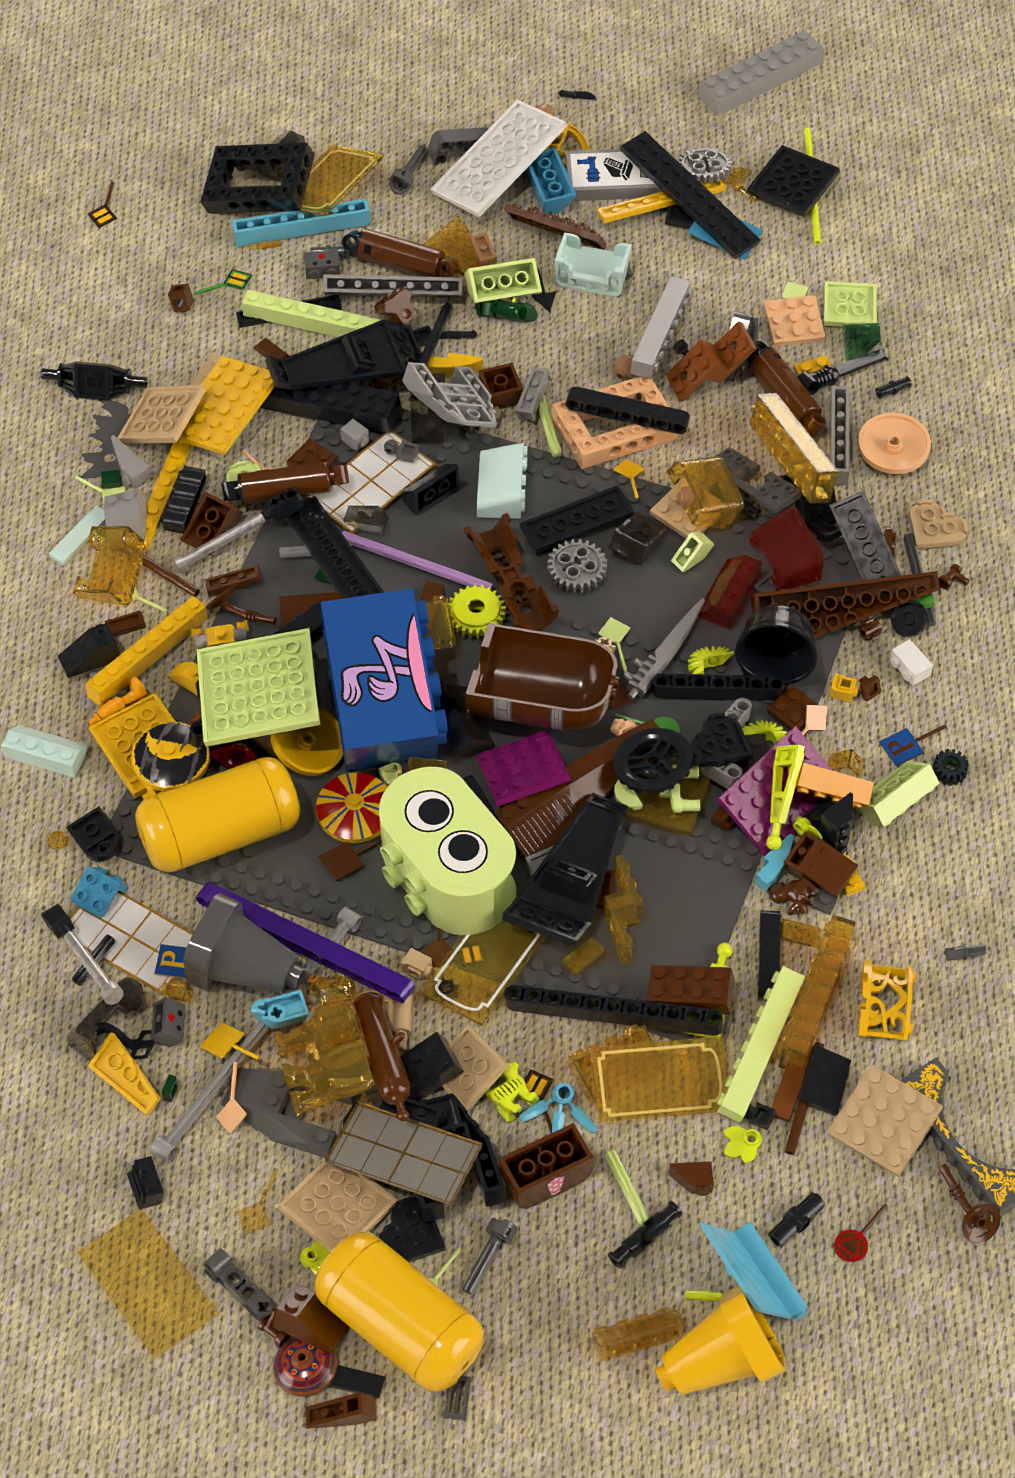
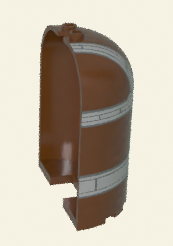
[465,623,619,732]

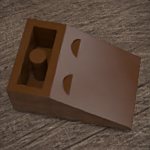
[783,831,858,898]

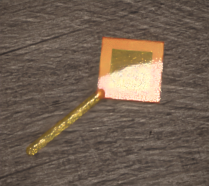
[236,1169,279,1234]

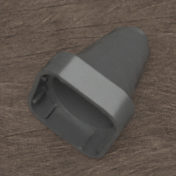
[183,893,306,993]

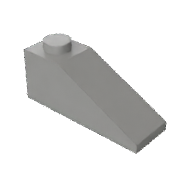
[111,435,151,489]

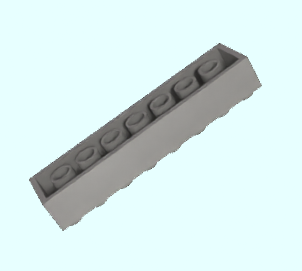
[698,30,825,117]

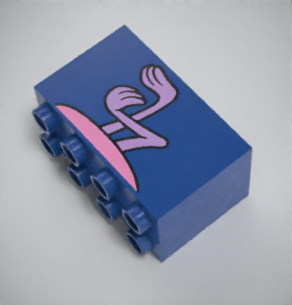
[321,588,448,772]

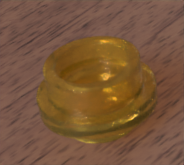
[48,831,68,850]

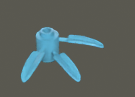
[519,1083,597,1133]

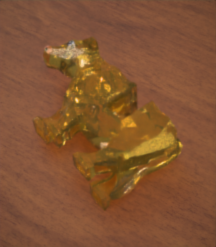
[274,974,375,1117]

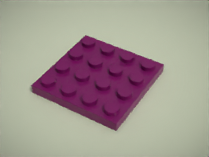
[476,730,571,807]

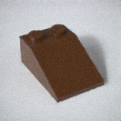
[180,492,243,556]
[273,1283,350,1354]

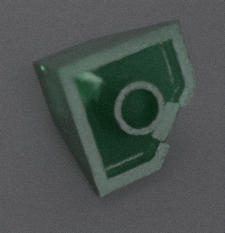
[842,322,881,360]

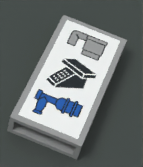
[565,147,667,201]

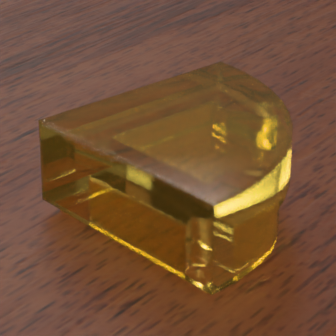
[729,167,752,184]

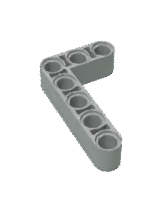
[693,698,752,789]

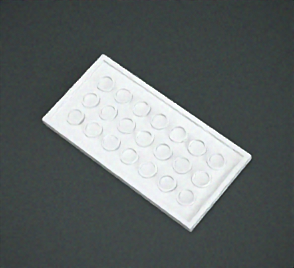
[430,99,567,217]

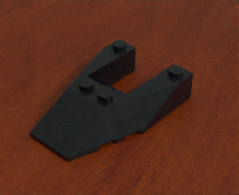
[416,1093,506,1223]

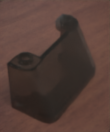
[66,977,147,1062]

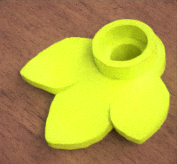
[793,816,822,840]
[724,1126,762,1163]
[300,1240,330,1275]

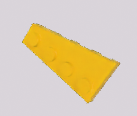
[88,1033,161,1115]

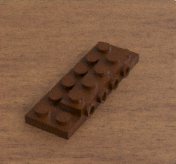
[504,203,607,250]

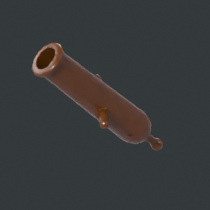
[353,992,410,1122]

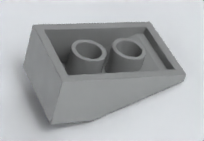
[104,488,147,551]

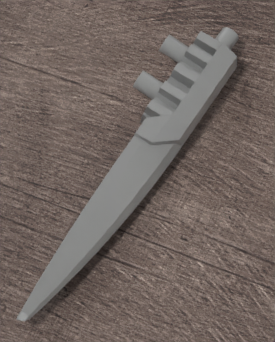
[623,598,705,700]

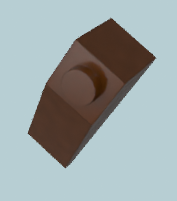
[305,1392,376,1429]

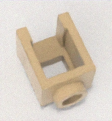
[401,948,434,980]

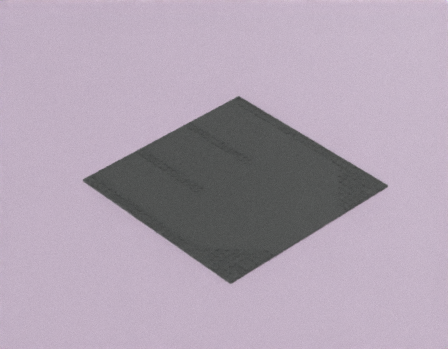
[102,409,862,1045]

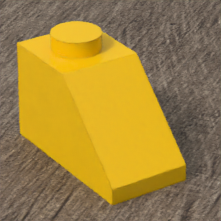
[167,661,200,696]

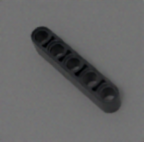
[758,910,781,999]

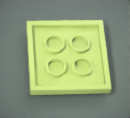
[824,281,877,328]

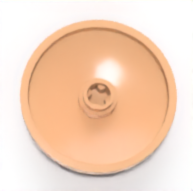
[858,413,931,474]

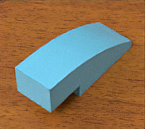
[755,834,794,893]

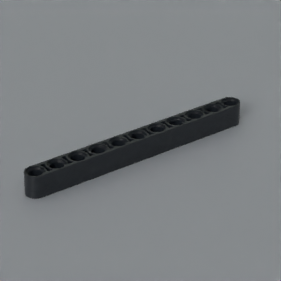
[504,985,724,1036]

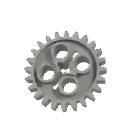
[678,146,732,184]
[547,539,607,593]

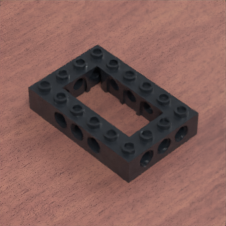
[200,142,315,214]

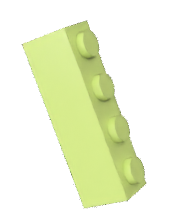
[464,258,542,303]
[856,761,939,827]

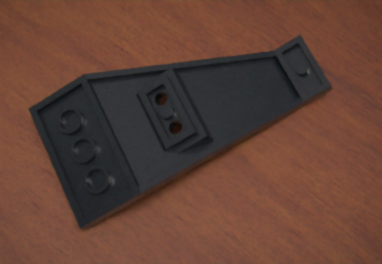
[265,320,428,390]

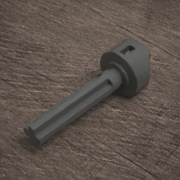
[390,144,427,195]
[462,1218,517,1295]

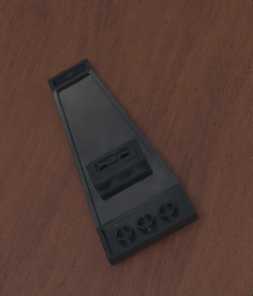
[502,793,629,948]

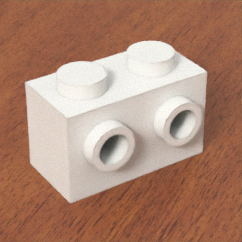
[890,639,933,686]

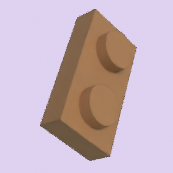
[470,233,497,266]

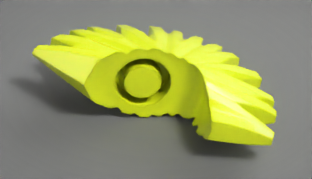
[688,646,734,674]
[742,720,787,744]

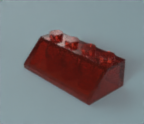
[698,555,762,629]

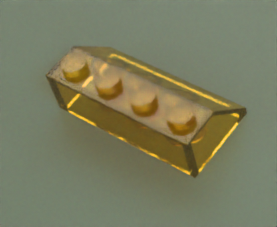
[592,1307,684,1363]

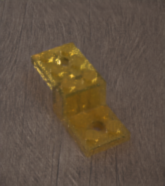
[604,855,644,966]

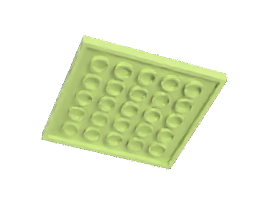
[197,628,321,747]

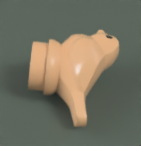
[611,718,639,736]

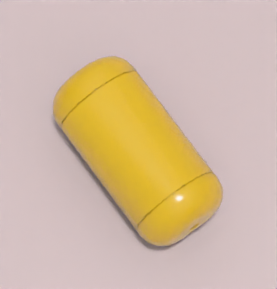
[135,757,300,872]
[314,1232,485,1392]

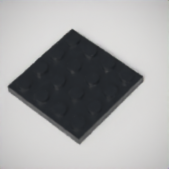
[747,145,840,217]

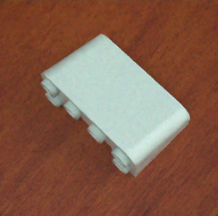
[477,442,527,519]

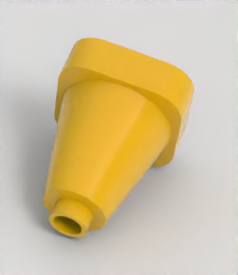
[655,1286,786,1395]

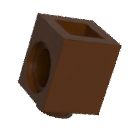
[168,283,194,312]

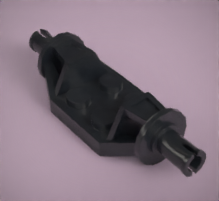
[41,361,148,400]

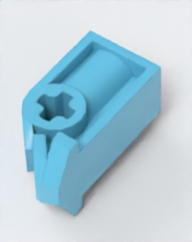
[251,990,309,1029]

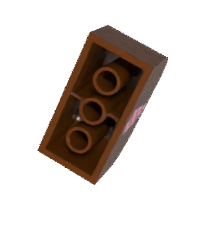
[499,1123,594,1209]

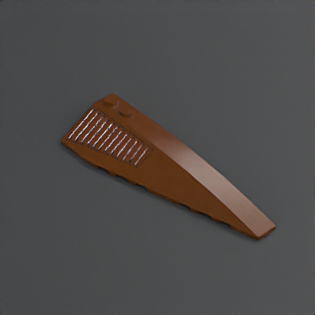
[494,719,660,858]

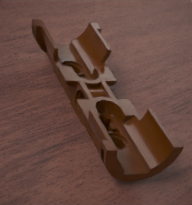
[463,513,559,631]

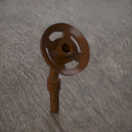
[206,585,277,625]
[938,1164,1000,1243]

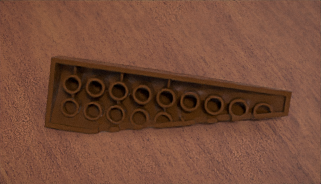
[750,571,940,639]

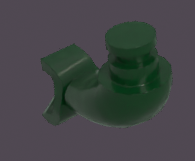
[474,300,538,323]

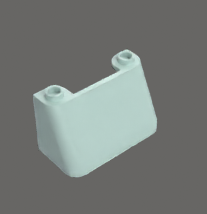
[554,232,632,297]

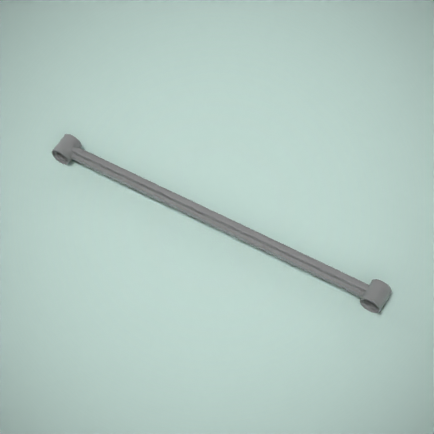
[150,907,363,1163]

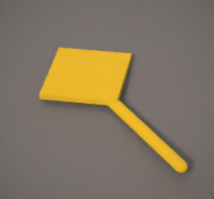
[613,459,645,499]

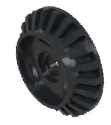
[613,728,694,794]

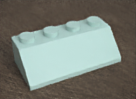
[1,725,90,778]

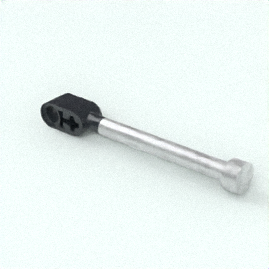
[172,487,304,574]
[41,903,123,1005]

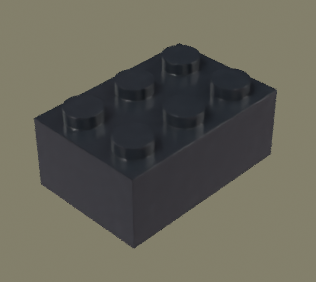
[400,1032,464,1102]

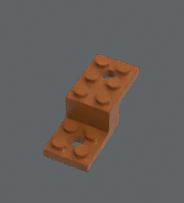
[665,321,757,402]

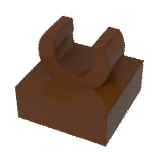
[859,675,881,701]

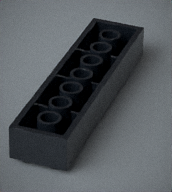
[260,367,402,433]

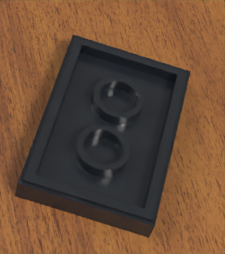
[797,1044,851,1116]

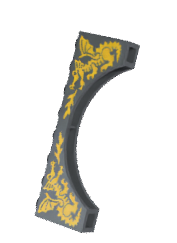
[900,1058,1015,1217]

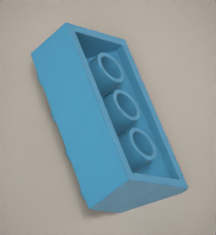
[524,147,576,214]

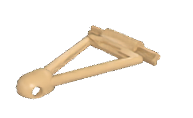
[295,975,412,1054]

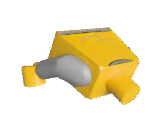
[191,620,249,649]

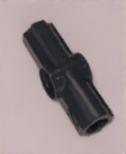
[768,1192,825,1248]

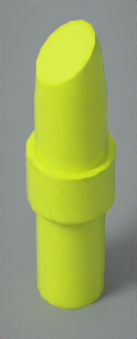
[685,1290,722,1301]

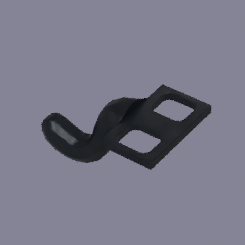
[91,1022,155,1059]

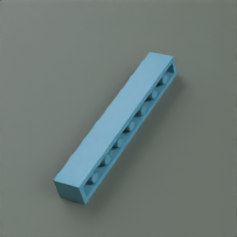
[232,199,371,247]

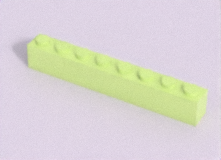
[242,289,380,337]
[717,966,805,1123]

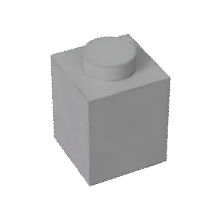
[340,419,369,452]

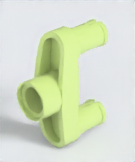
[660,765,700,813]

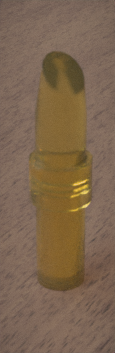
[248,240,281,250]

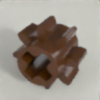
[859,618,882,641]

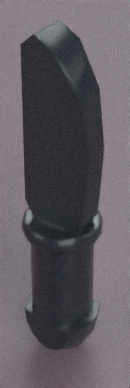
[558,89,596,100]
[440,330,478,339]

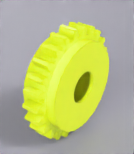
[447,585,506,638]

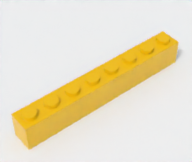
[86,596,207,707]

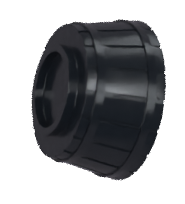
[735,605,817,685]

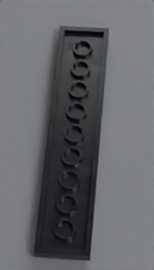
[620,131,761,259]
[286,496,384,599]

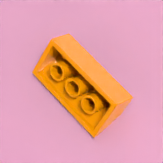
[787,763,874,808]

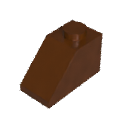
[669,1161,714,1196]

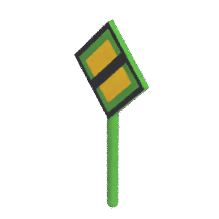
[194,269,252,295]

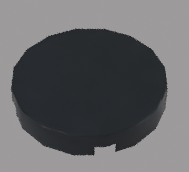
[890,600,928,637]

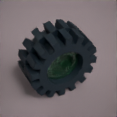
[932,749,969,786]

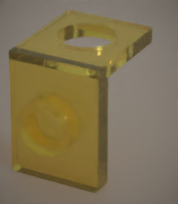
[828,749,864,777]

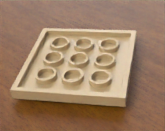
[118,385,206,444]
[827,1064,943,1177]
[278,1157,398,1252]

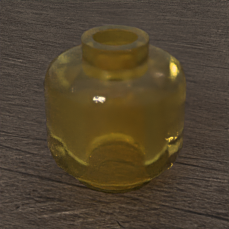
[162,978,193,1004]

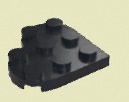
[690,713,753,767]
[379,1197,445,1262]

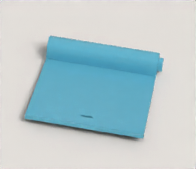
[700,1223,808,1320]

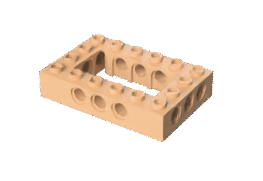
[551,376,679,469]

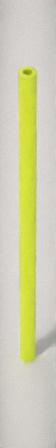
[804,128,821,245]

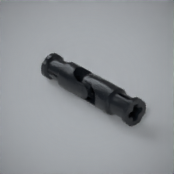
[608,1201,682,1269]

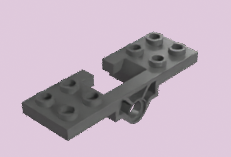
[702,447,803,514]

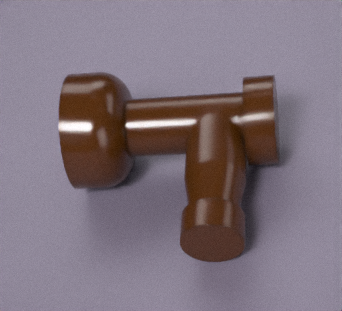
[938,564,970,590]
[258,1308,290,1348]

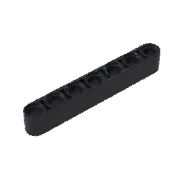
[565,386,690,434]
[652,673,785,701]

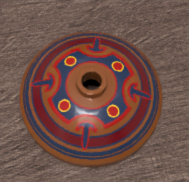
[273,1337,338,1397]

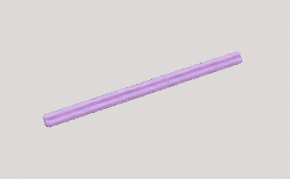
[342,531,493,591]

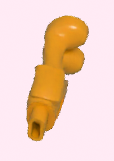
[87,676,148,726]

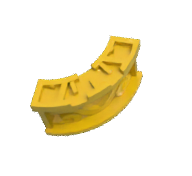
[858,959,916,1041]

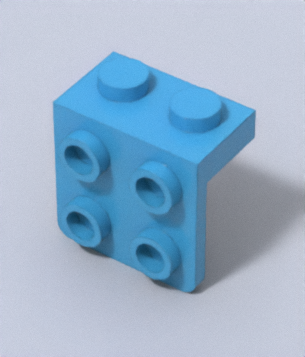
[71,865,129,918]

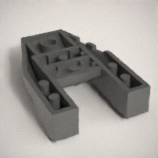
[221,1068,359,1158]

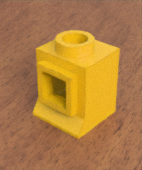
[829,672,860,703]

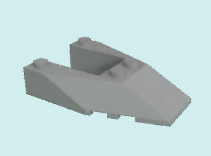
[402,362,496,427]

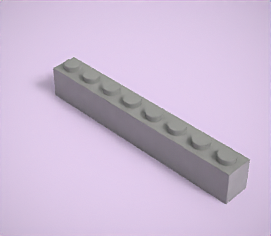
[323,274,463,298]
[630,276,692,379]

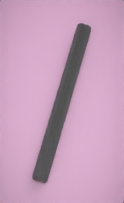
[903,533,936,627]

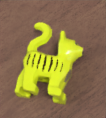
[484,1061,539,1125]

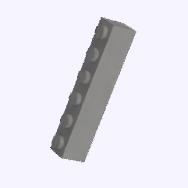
[829,386,850,485]

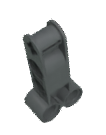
[204,1248,273,1322]

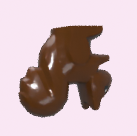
[769,878,817,916]

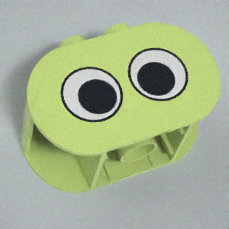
[379,767,516,936]

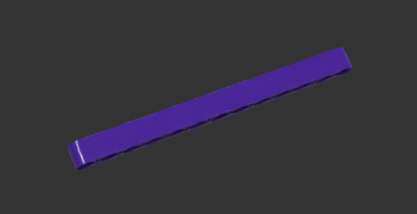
[195,881,416,1003]

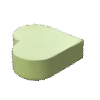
[378,762,402,786]

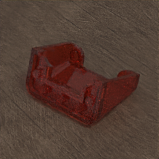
[749,507,824,591]

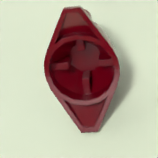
[211,742,258,769]

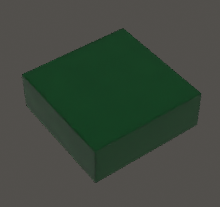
[101,470,120,489]
[161,1074,178,1102]

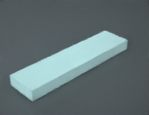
[49,505,106,566]

